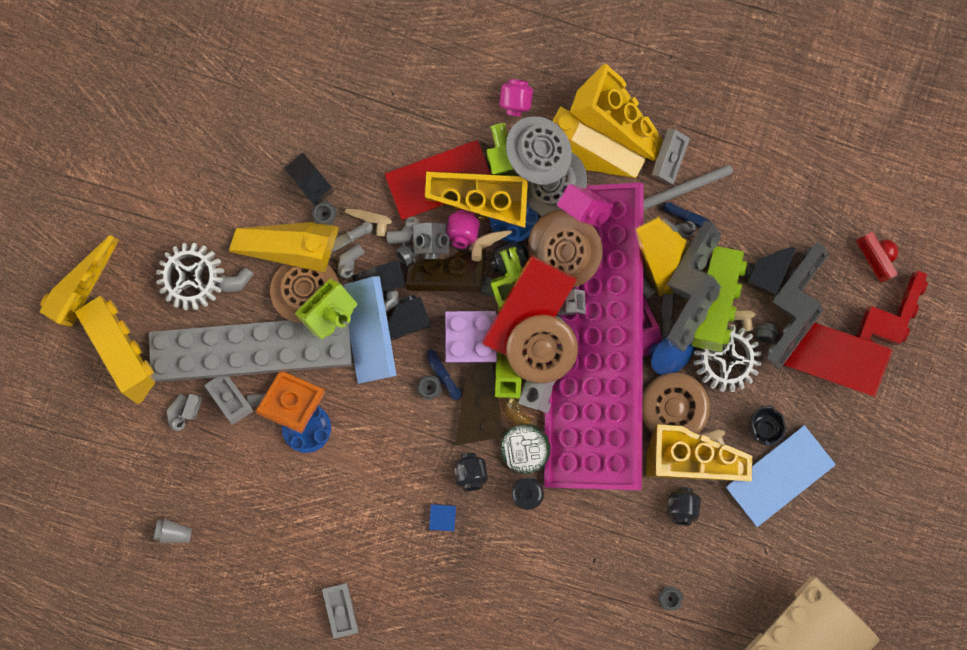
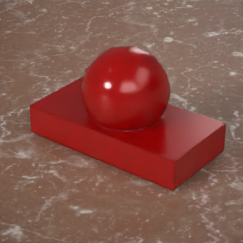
[856,231,899,283]

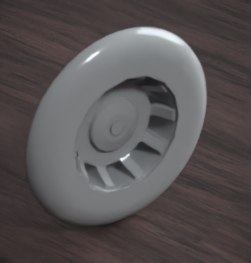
[506,116,572,184]
[527,153,587,216]

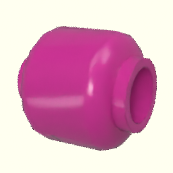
[499,79,533,116]
[446,210,480,249]

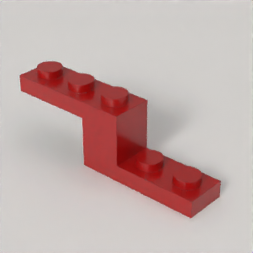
[856,271,928,345]

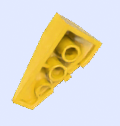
[570,64,663,161]
[552,106,646,179]
[636,217,690,297]
[229,222,339,273]
[40,235,119,327]
[646,425,752,481]

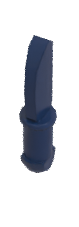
[662,202,711,228]
[426,349,461,400]

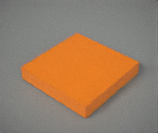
[256,372,325,434]

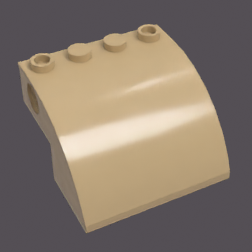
[745,576,880,650]

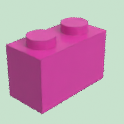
[557,183,613,227]

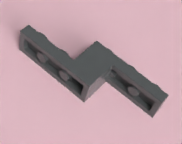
[667,221,721,352]
[767,242,829,370]

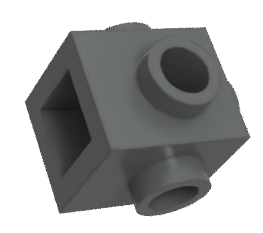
[413,223,449,259]

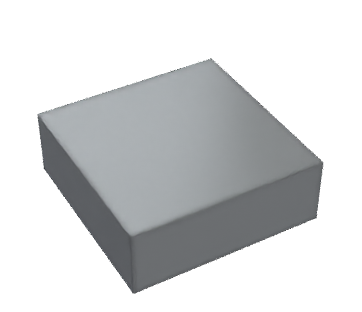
[181,393,203,420]

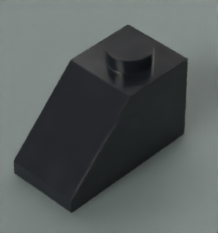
[284,153,334,206]
[745,247,796,296]
[352,260,406,293]
[388,294,431,341]

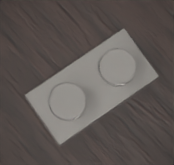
[652,128,690,185]
[204,376,253,425]
[322,583,359,639]

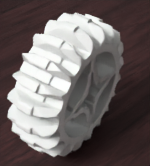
[156,243,224,310]
[693,325,762,392]

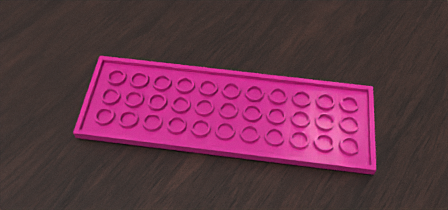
[544,182,644,490]

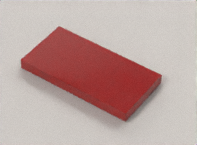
[385,140,491,221]
[482,255,577,361]
[783,323,893,398]

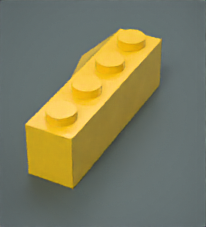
[425,172,528,228]
[75,296,155,404]

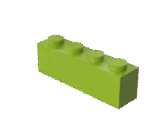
[692,246,748,353]

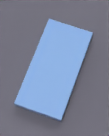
[342,276,397,384]
[725,425,836,527]

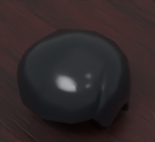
[748,406,786,446]

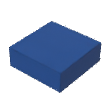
[429,504,456,531]

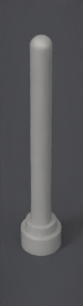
[644,165,733,210]

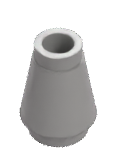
[154,518,192,543]

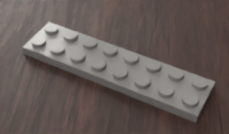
[149,320,352,382]

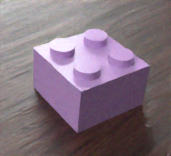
[445,311,496,363]

